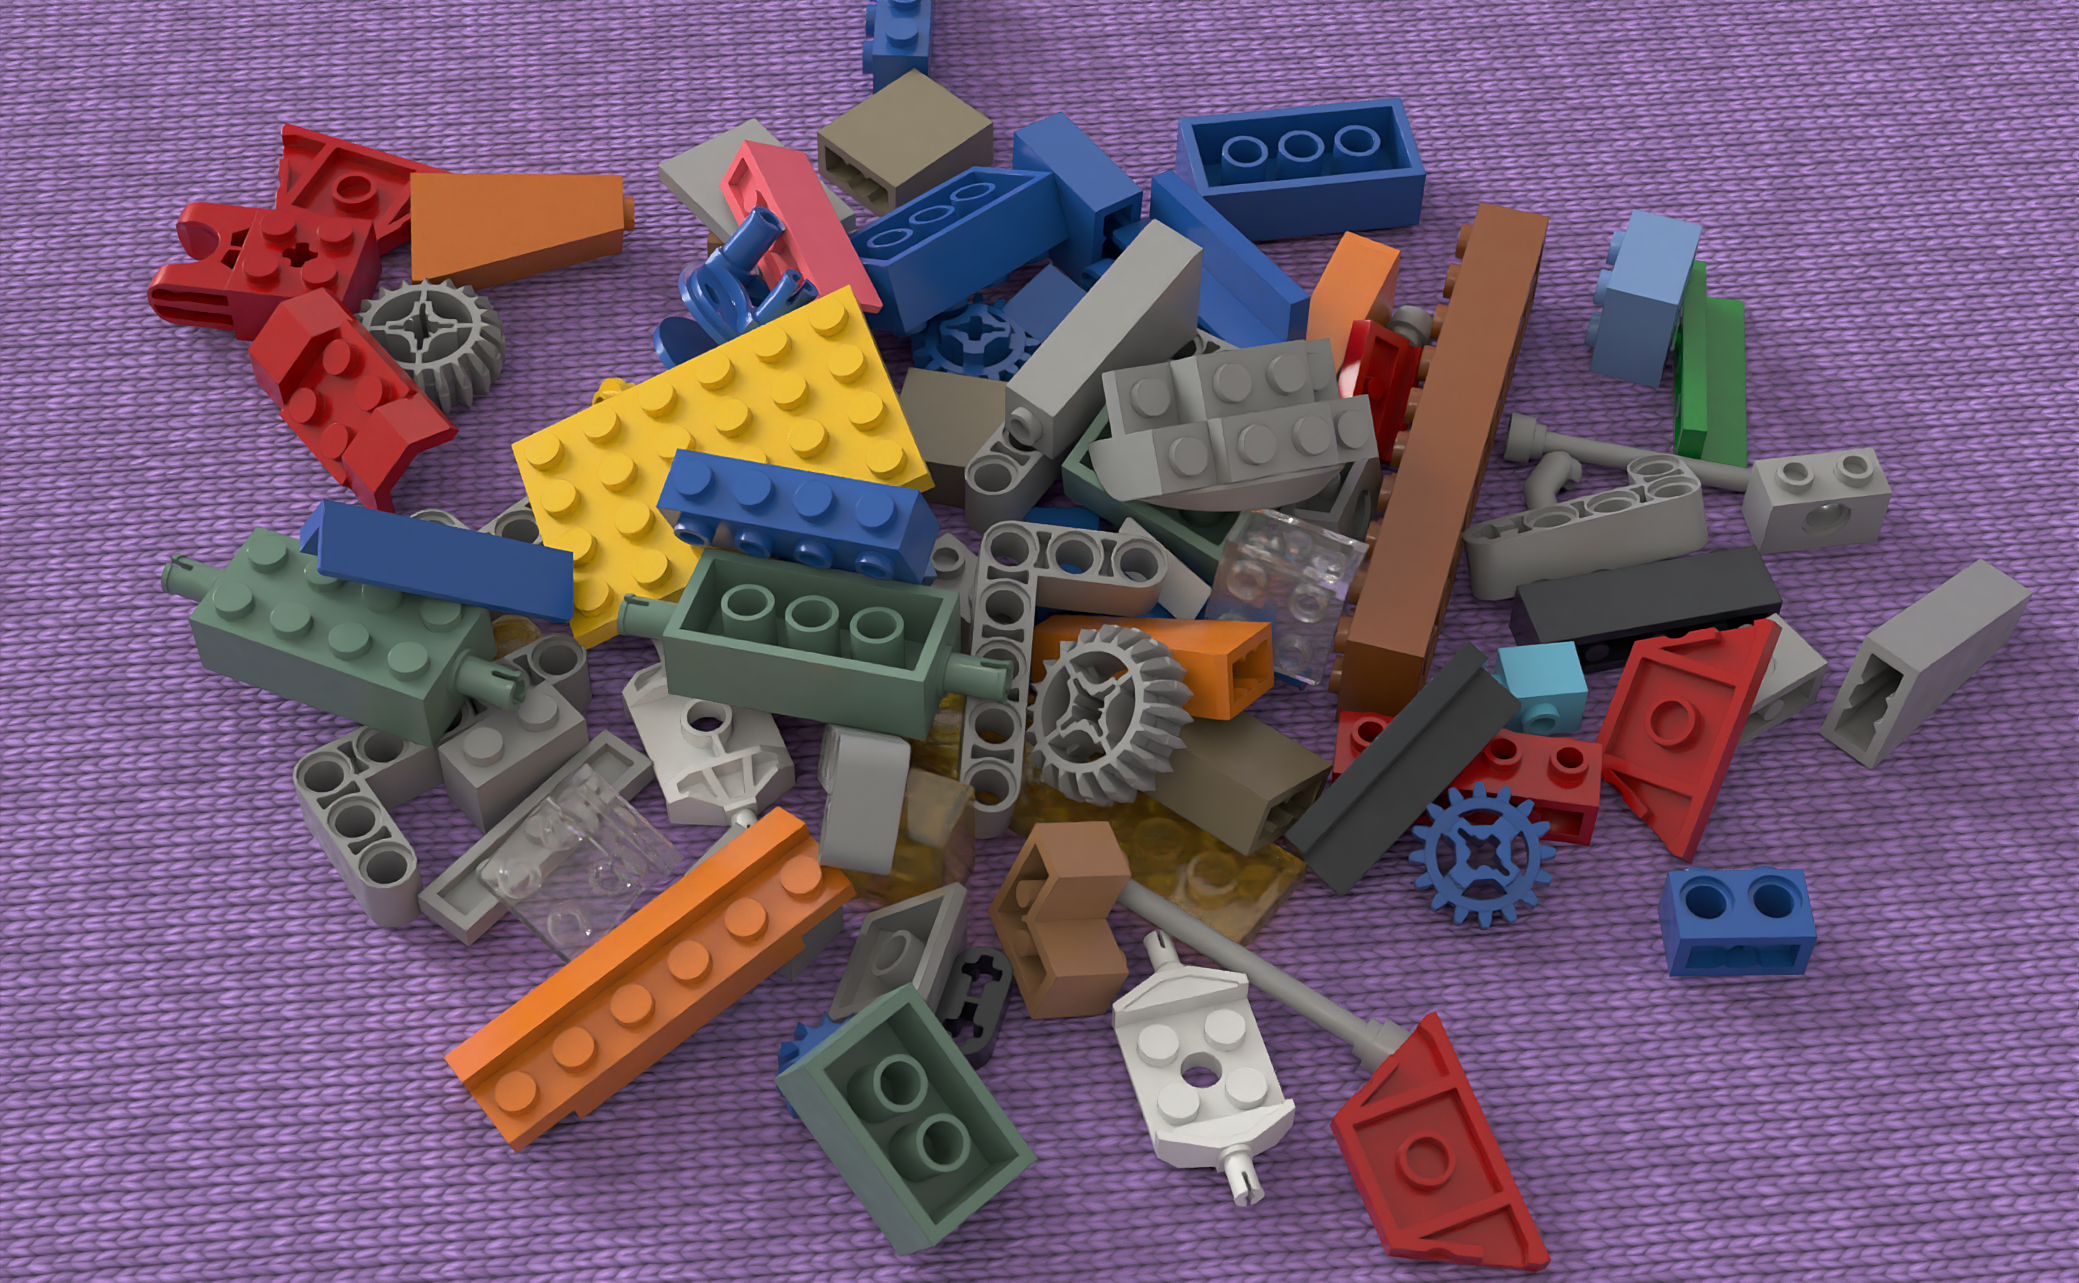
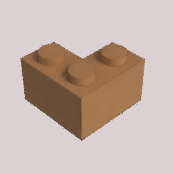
[988,821,1132,1019]

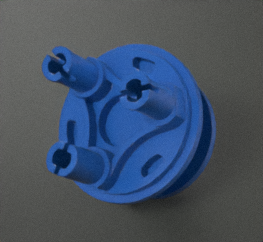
[653,206,819,370]

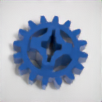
[911,294,1040,382]
[1408,782,1556,930]

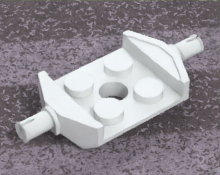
[622,639,795,829]
[1111,930,1296,1206]

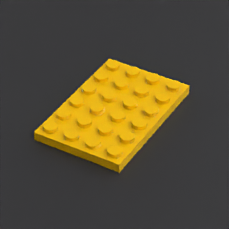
[511,285,935,650]

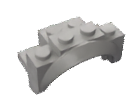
[1087,338,1379,512]

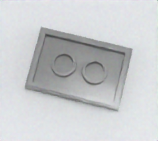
[658,118,856,277]

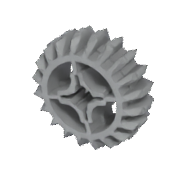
[353,277,507,416]
[1024,624,1195,807]

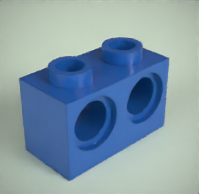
[1658,866,1817,977]

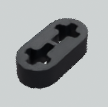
[935,946,1013,1071]

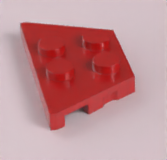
[275,123,452,257]
[1595,618,1783,863]
[1330,1011,1551,1272]

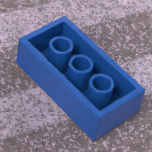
[1175,97,1426,241]
[848,166,1070,337]

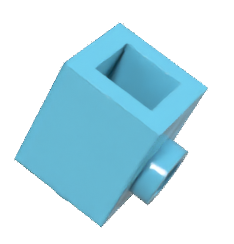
[1492,641,1588,736]

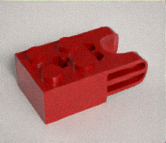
[147,202,383,342]

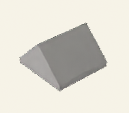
[828,882,967,1024]

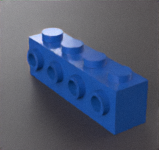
[862,0,936,95]
[656,448,941,585]

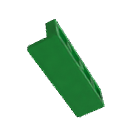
[1673,260,1747,468]

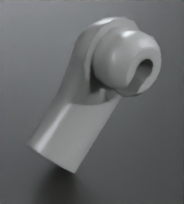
[1522,451,1583,510]

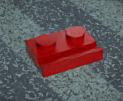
[1337,320,1424,464]

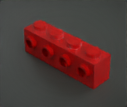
[1330,710,1603,846]

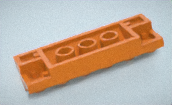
[443,806,856,1154]

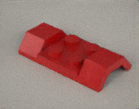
[248,287,459,514]

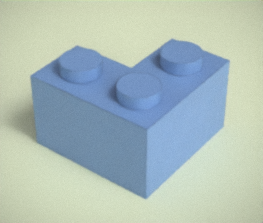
[1584,209,1703,389]

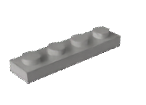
[417,728,655,946]

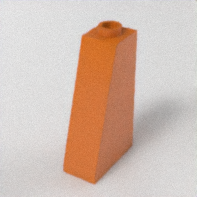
[410,173,635,291]
[1306,231,1401,384]
[1030,615,1274,720]

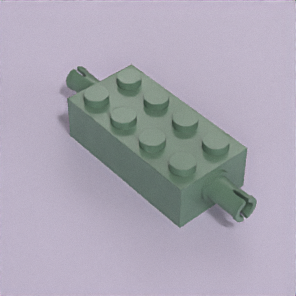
[161,526,529,749]
[617,548,1014,741]

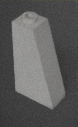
[1005,219,1203,460]
[1819,558,2033,770]

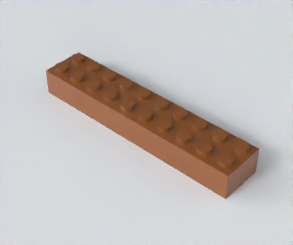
[1328,202,1550,721]

